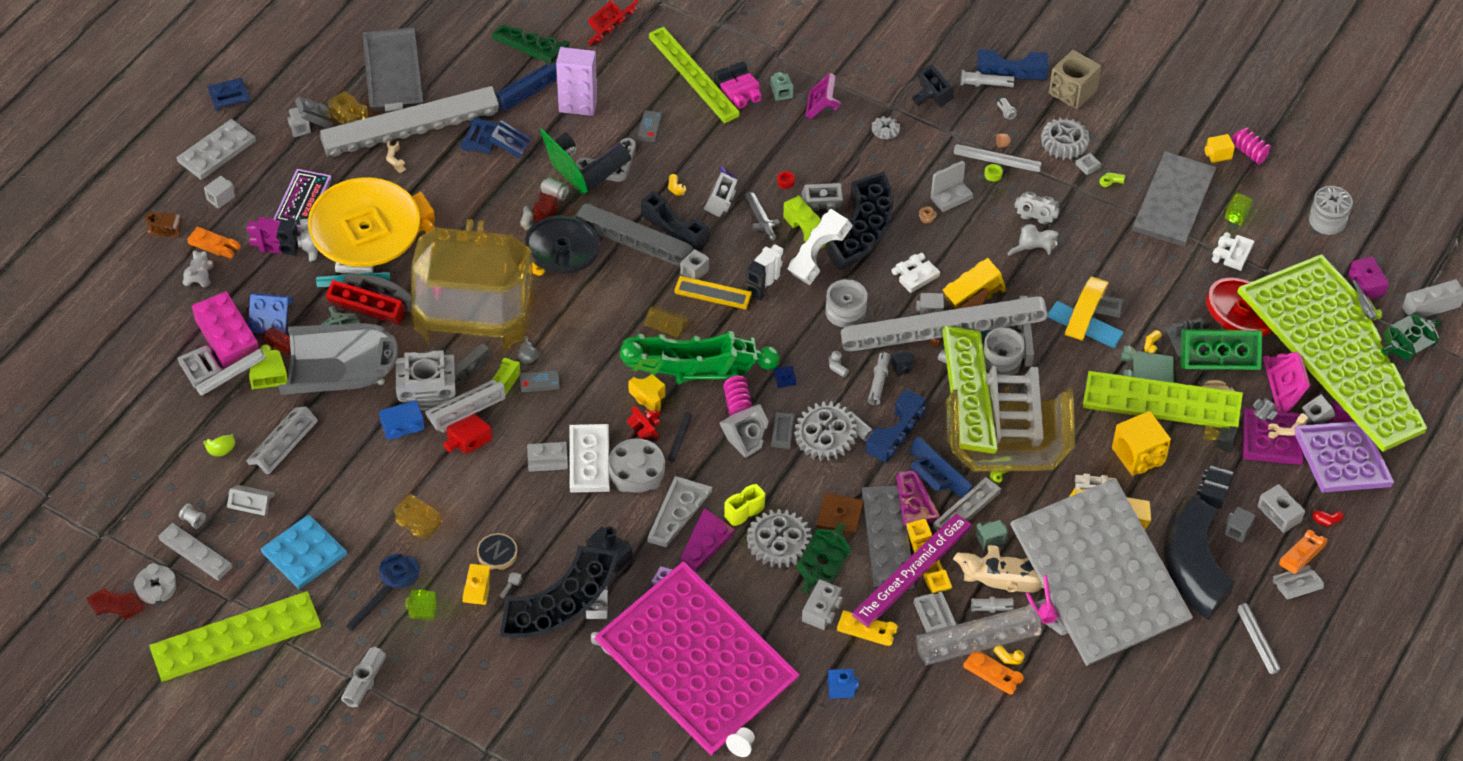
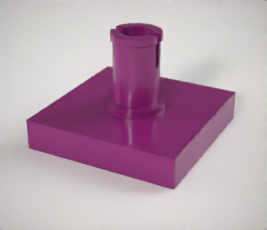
[805,73,841,119]

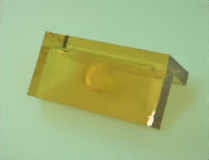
[644,306,690,337]

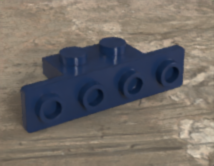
[910,436,973,498]

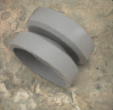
[825,279,868,327]

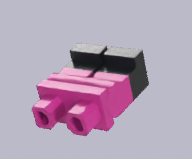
[714,61,761,109]

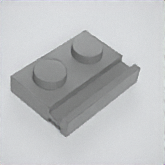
[527,442,568,472]
[1273,565,1324,600]
[913,591,956,635]

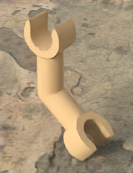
[386,140,406,173]
[1268,413,1309,438]

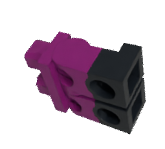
[246,216,299,256]

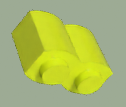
[724,484,765,526]

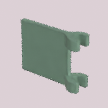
[1121,346,1174,383]

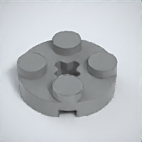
[134,563,176,604]

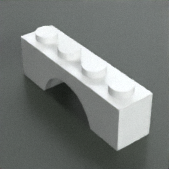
[787,209,853,286]

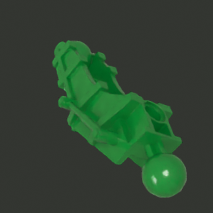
[619,331,780,384]

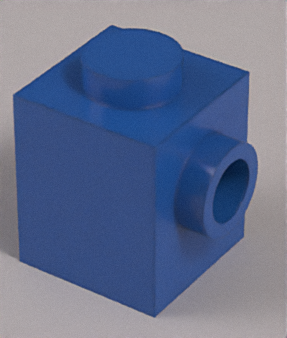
[828,669,859,699]

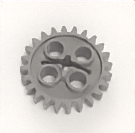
[794,401,858,461]
[747,509,812,568]

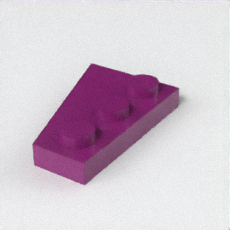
[896,470,940,526]
[681,509,735,572]

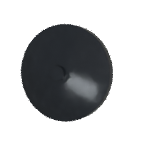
[525,215,599,274]

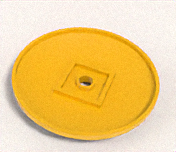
[308,178,420,267]

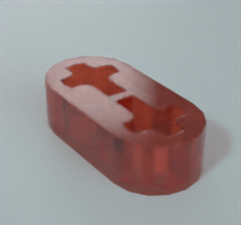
[262,327,291,355]

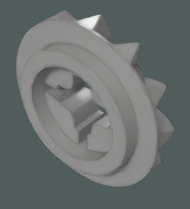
[872,116,900,139]

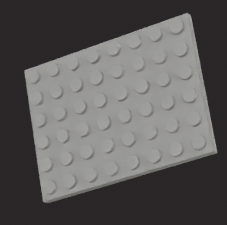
[1010,478,1193,666]

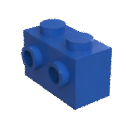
[379,401,425,440]

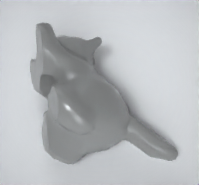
[1008,224,1058,256]
[183,251,214,288]

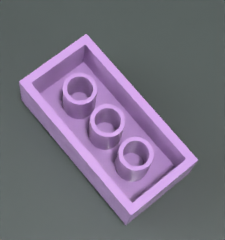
[556,47,597,116]

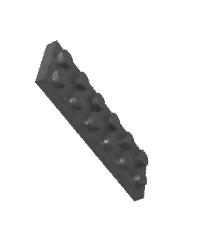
[862,486,915,591]

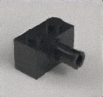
[912,64,955,108]
[586,526,632,574]

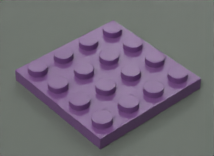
[1294,422,1394,493]

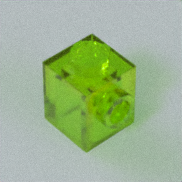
[1225,192,1253,225]
[405,589,437,620]

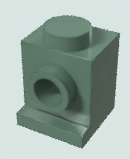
[770,72,793,101]
[975,520,1008,551]

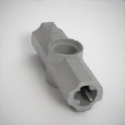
[341,647,386,708]

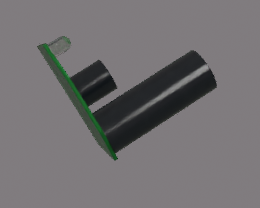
[540,128,632,194]

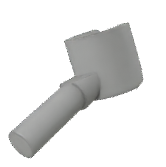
[500,573,522,598]

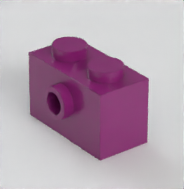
[1349,256,1389,299]

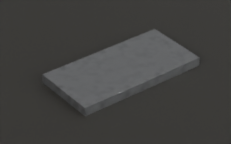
[362,28,423,112]
[1132,152,1216,247]

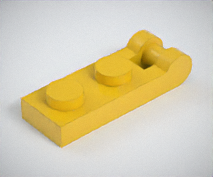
[837,610,898,646]

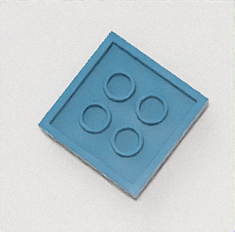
[261,515,347,590]

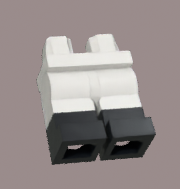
[745,245,783,301]

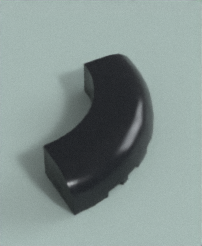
[825,171,893,270]
[1164,495,1235,620]
[499,545,619,638]

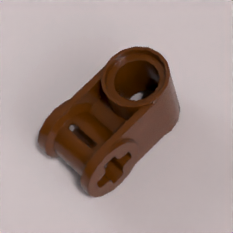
[145,212,183,238]

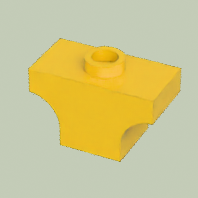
[629,374,665,412]
[463,564,491,605]

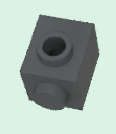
[1224,507,1256,543]

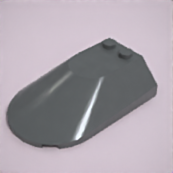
[279,323,398,395]

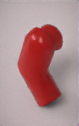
[1312,510,1343,527]

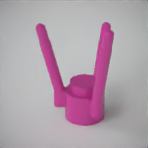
[1026,575,1058,624]

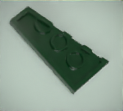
[492,25,570,64]

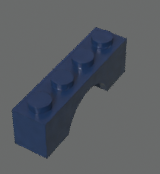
[977,49,1048,80]
[866,389,927,463]

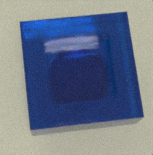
[774,366,796,388]

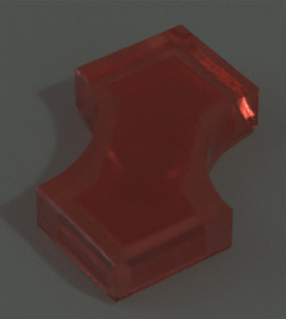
[86,588,143,620]

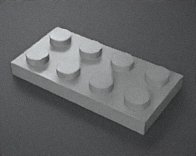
[177,119,256,180]

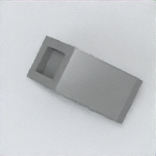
[586,586,608,619]

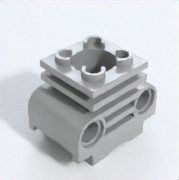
[396,350,456,411]

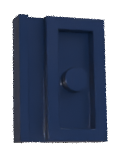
[489,120,531,159]

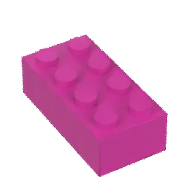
[192,291,259,369]

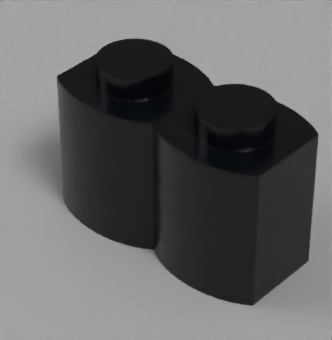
[1197,464,1233,508]

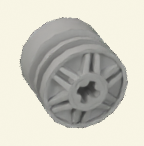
[1309,186,1353,235]
[983,327,1025,376]

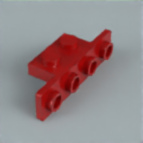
[587,0,639,46]

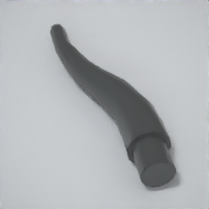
[1353,280,1377,320]

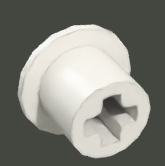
[726,727,755,757]

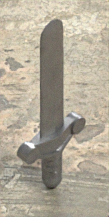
[745,192,780,241]

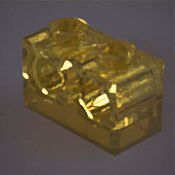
[328,91,368,124]

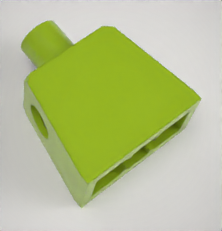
[249,345,287,389]

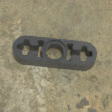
[455,344,493,386]

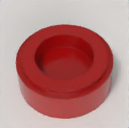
[777,171,795,189]

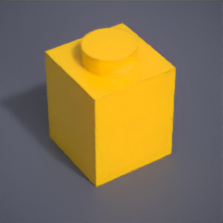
[1205,134,1235,163]

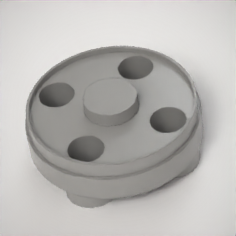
[608,439,665,492]

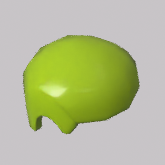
[203,434,235,457]

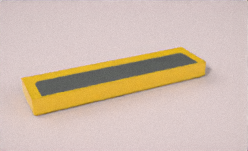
[675,276,752,310]

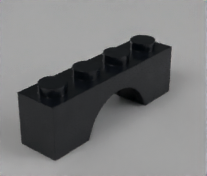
[641,191,709,251]

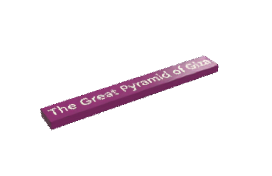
[852,513,972,628]

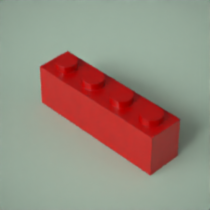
[325,280,406,325]

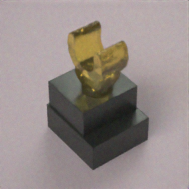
[1203,426,1238,453]

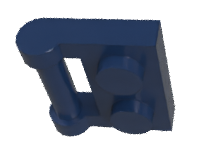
[208,78,250,111]
[460,118,499,154]

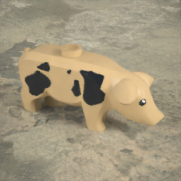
[953,545,1044,593]

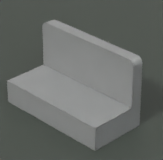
[227,485,275,516]

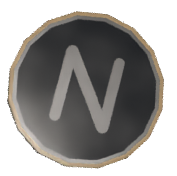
[477,533,517,570]

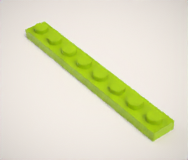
[649,27,739,123]

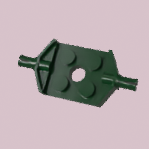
[1381,313,1441,361]
[796,522,852,594]

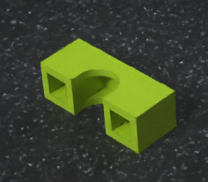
[783,195,826,249]

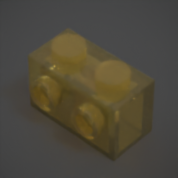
[394,494,442,540]

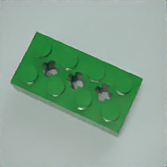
[1181,329,1262,370]

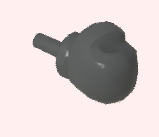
[518,337,539,364]

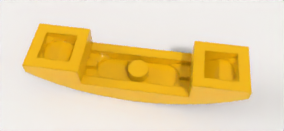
[1065,276,1109,341]
[907,519,952,593]

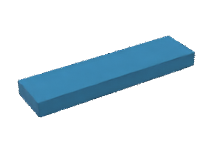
[1048,301,1124,349]

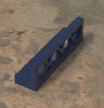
[495,63,557,112]

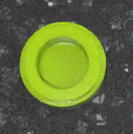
[984,164,1003,182]

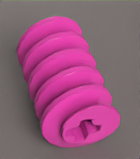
[1231,128,1271,165]
[723,376,752,416]

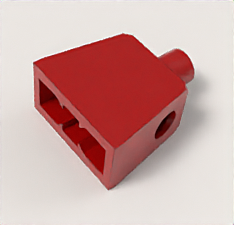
[443,414,492,453]

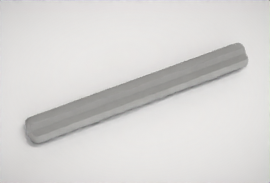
[954,144,1042,172]

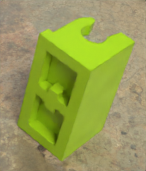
[491,358,521,401]

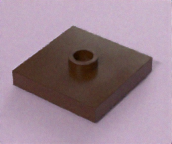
[816,493,864,536]

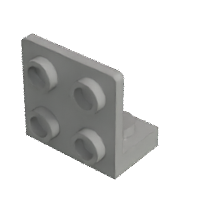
[931,161,973,212]

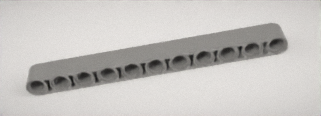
[841,297,1048,351]

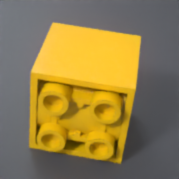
[1112,411,1171,476]

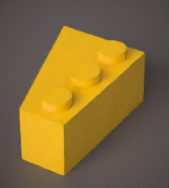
[943,258,1007,309]

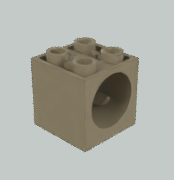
[1049,50,1102,109]

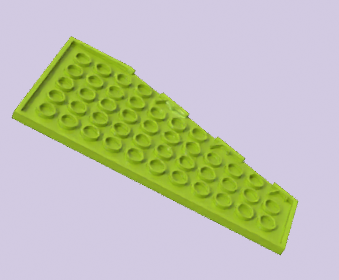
[1237,254,1427,452]

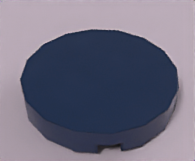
[379,554,420,588]

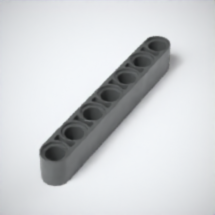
[574,204,694,267]

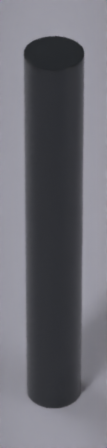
[668,412,692,462]
[346,585,393,631]

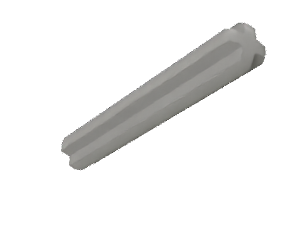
[196,349,266,395]
[1237,603,1280,674]

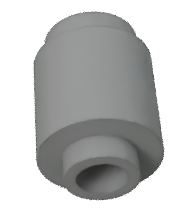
[540,177,569,200]

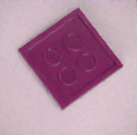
[1242,408,1303,465]

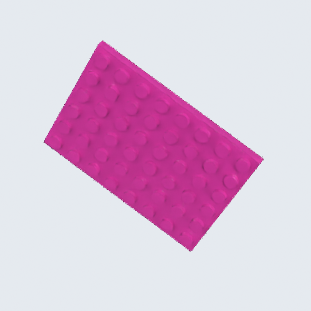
[595,561,799,756]

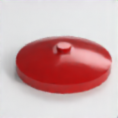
[1206,278,1272,336]

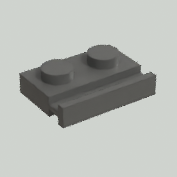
[295,96,334,128]

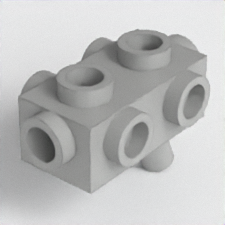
[1015,192,1060,224]

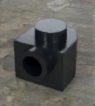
[891,350,914,376]

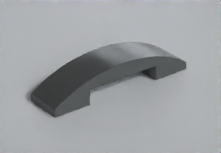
[343,275,414,312]

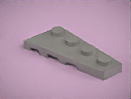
[648,476,712,548]

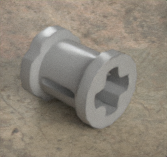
[179,504,206,529]

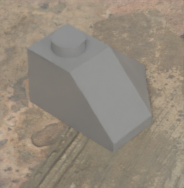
[719,404,769,457]

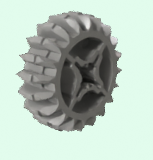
[1041,118,1090,160]

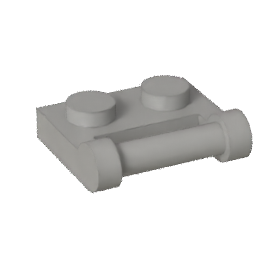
[178,346,223,388]

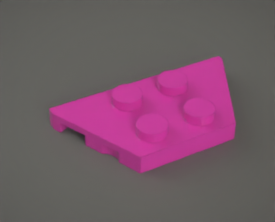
[1263,352,1310,412]

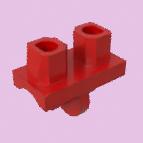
[626,406,661,440]

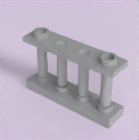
[986,366,1043,446]

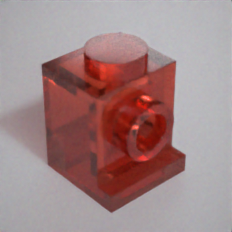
[533,192,557,222]

